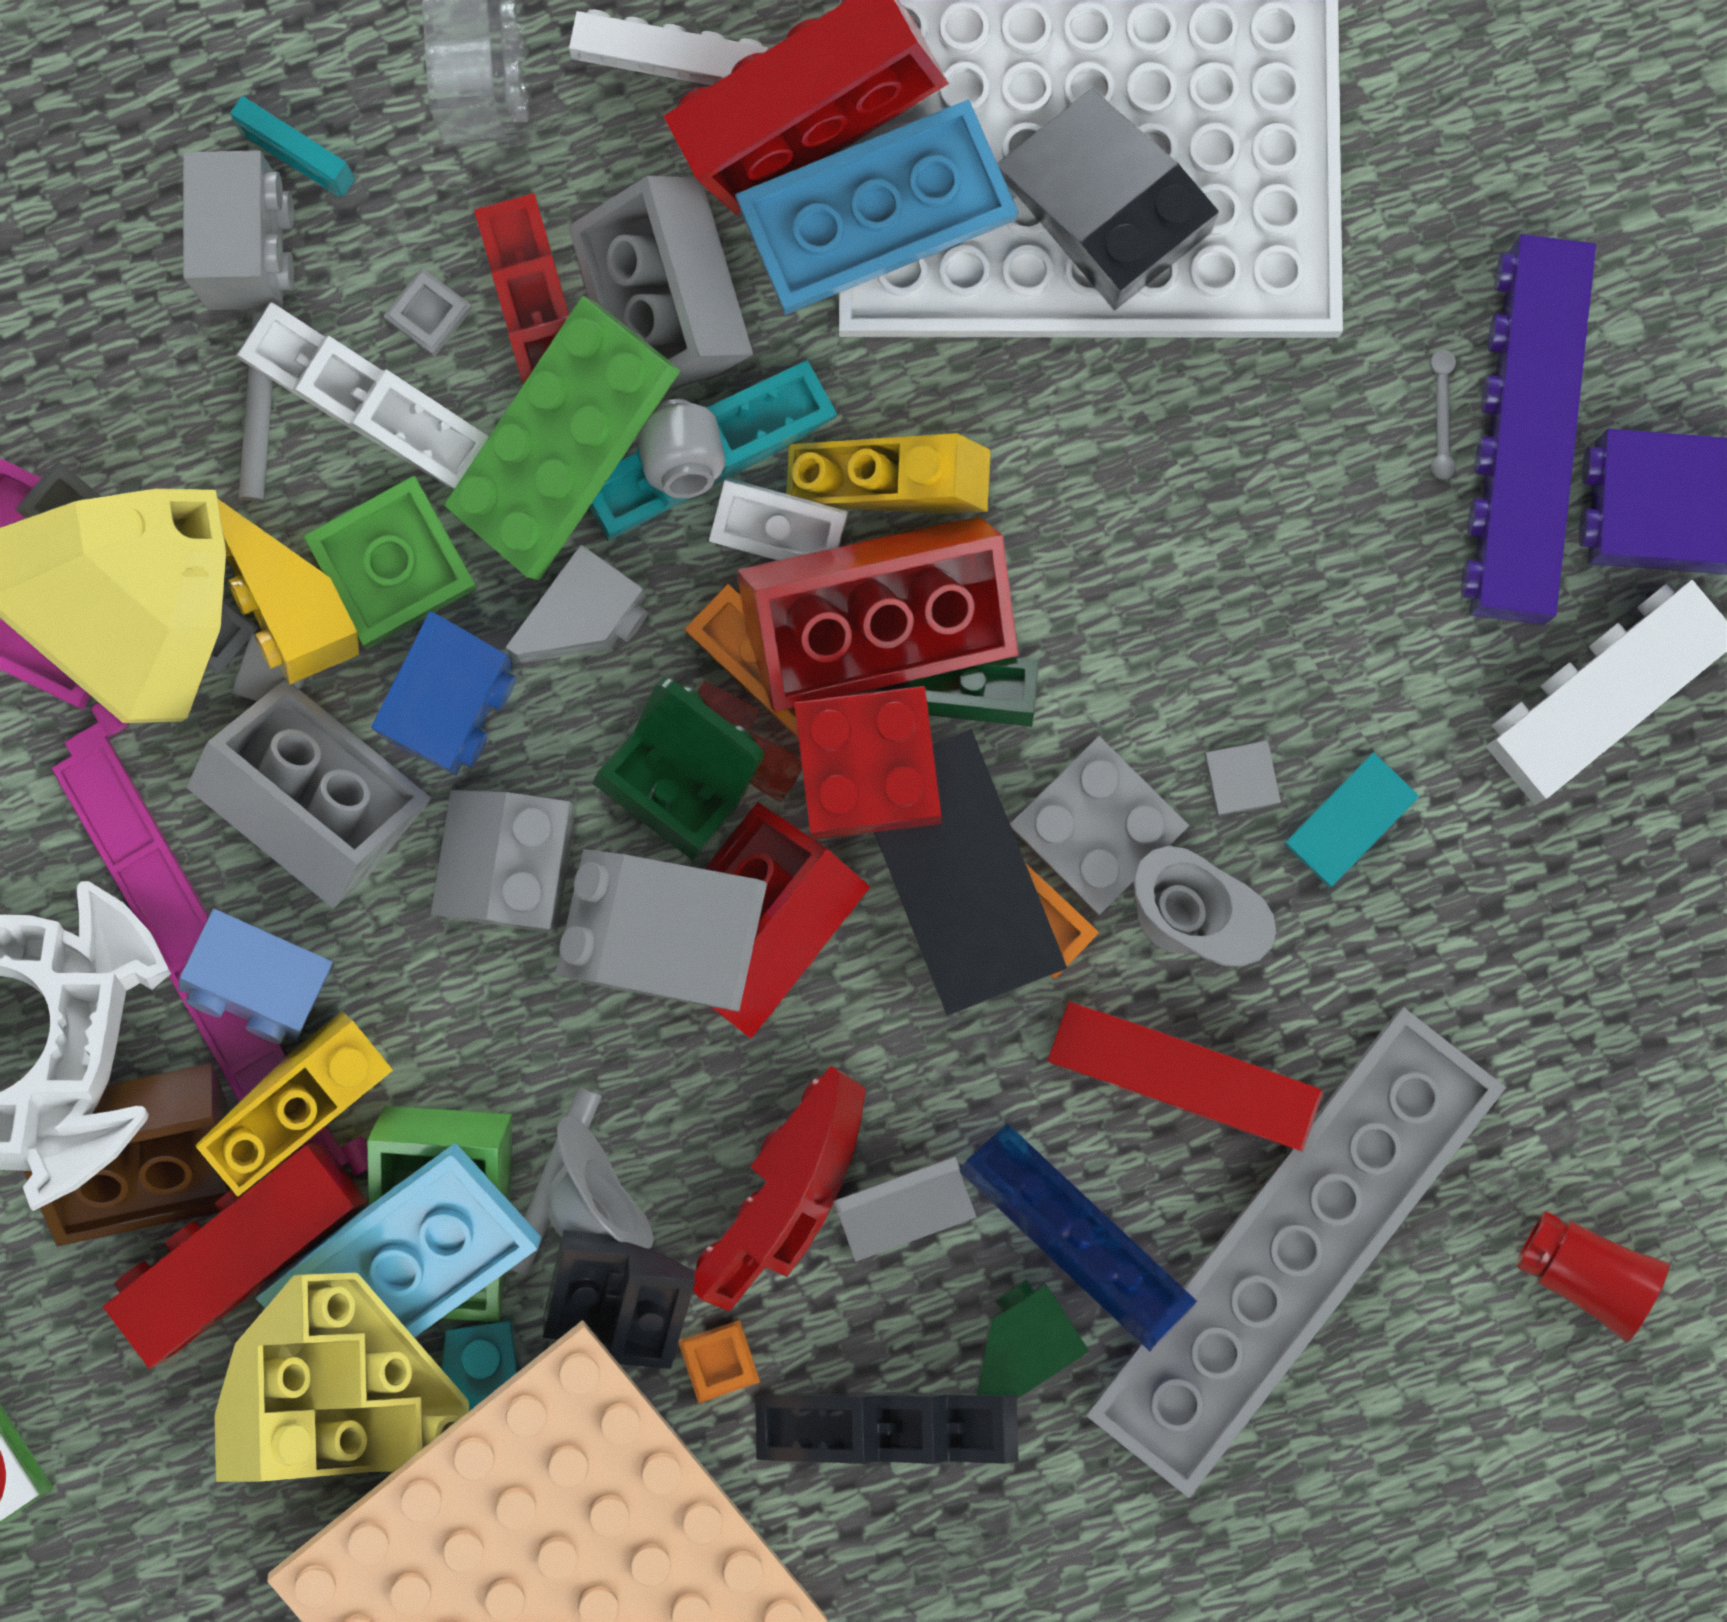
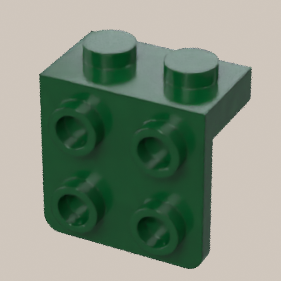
[592,677,765,861]

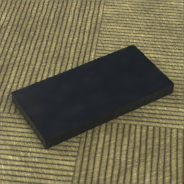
[874,729,1067,1016]

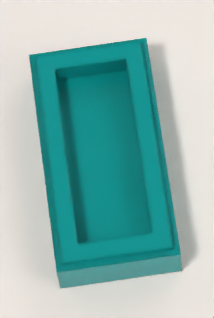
[230,96,355,197]
[1284,752,1420,888]

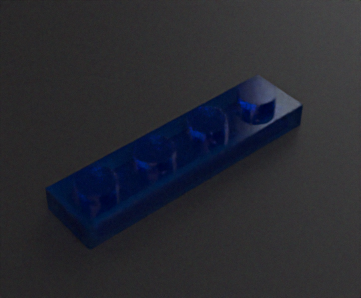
[960,1123,1198,1352]

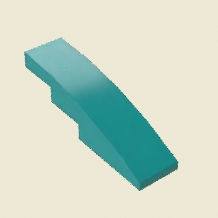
[589,360,837,541]

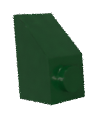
[974,1279,1090,1399]

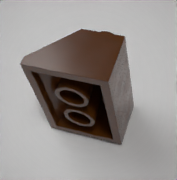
[23,1063,231,1247]

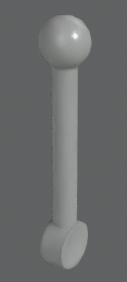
[1430,350,1456,480]

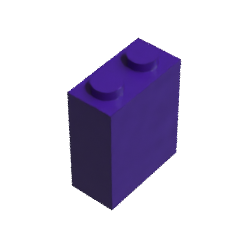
[1579,429,1727,575]

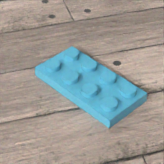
[255,1143,541,1338]

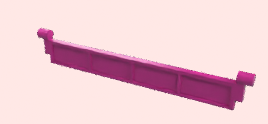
[51,703,368,1177]

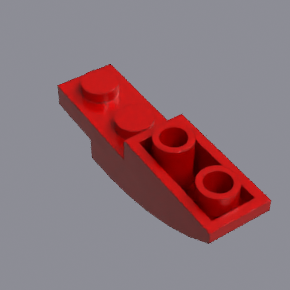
[693,1065,866,1311]

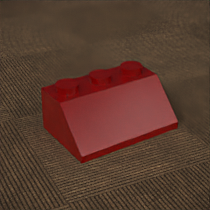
[705,802,870,1039]

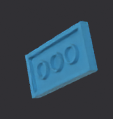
[735,99,1018,315]

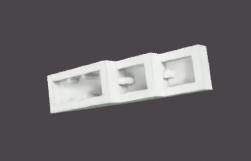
[235,302,489,489]

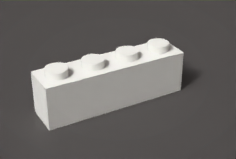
[1486,580,1727,805]

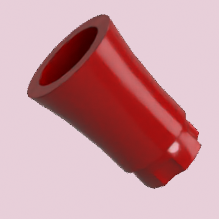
[1515,1211,1670,1343]

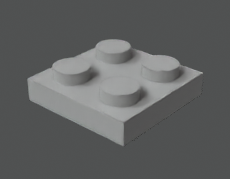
[1010,736,1190,916]

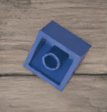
[371,611,516,776]

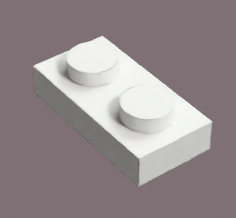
[709,478,849,561]

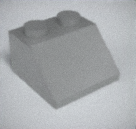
[431,790,576,934]

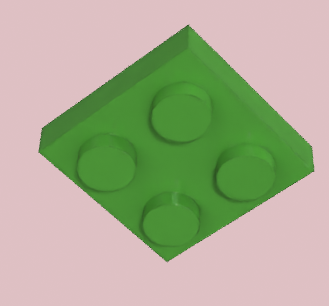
[303,475,478,649]

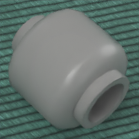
[637,399,726,498]

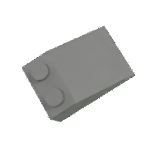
[555,849,767,1011]

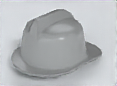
[1134,846,1276,967]
[546,1116,654,1249]

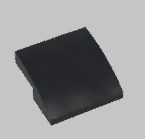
[543,1230,695,1369]

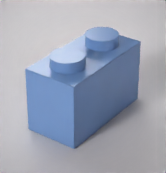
[178,908,333,1044]

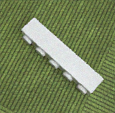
[569,10,768,86]

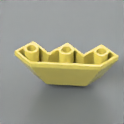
[0,489,226,723]
[215,1273,469,1482]

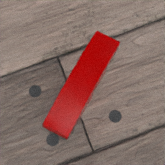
[474,193,569,385]
[1047,1001,1324,1152]

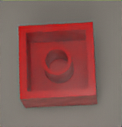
[794,686,942,840]

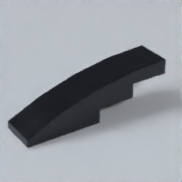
[755,1392,1019,1464]

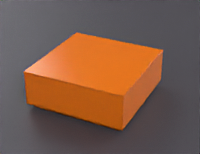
[679,1320,760,1403]

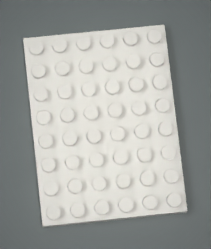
[839,0,1343,338]

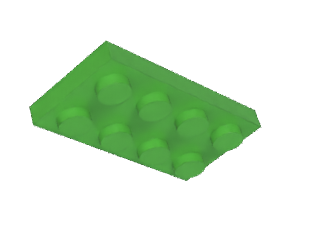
[444,296,681,580]

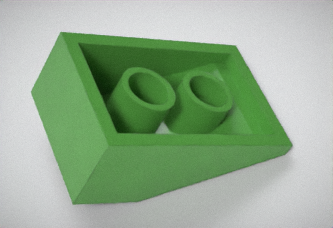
[367,1106,512,1323]

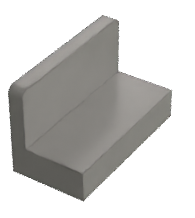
[833,1156,977,1262]

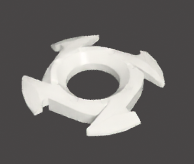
[0,881,171,1211]

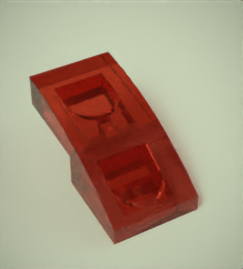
[696,680,802,803]

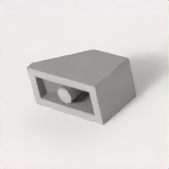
[506,545,648,663]

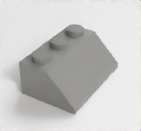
[568,176,753,388]
[186,678,431,909]

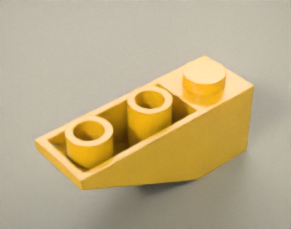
[786,433,991,514]
[217,498,359,685]
[195,1011,393,1196]

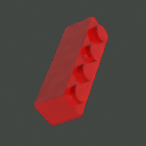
[102,1141,368,1369]

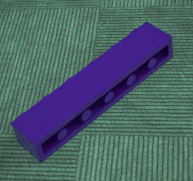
[1461,234,1596,625]

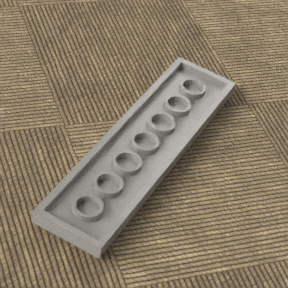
[1085,1007,1506,1498]

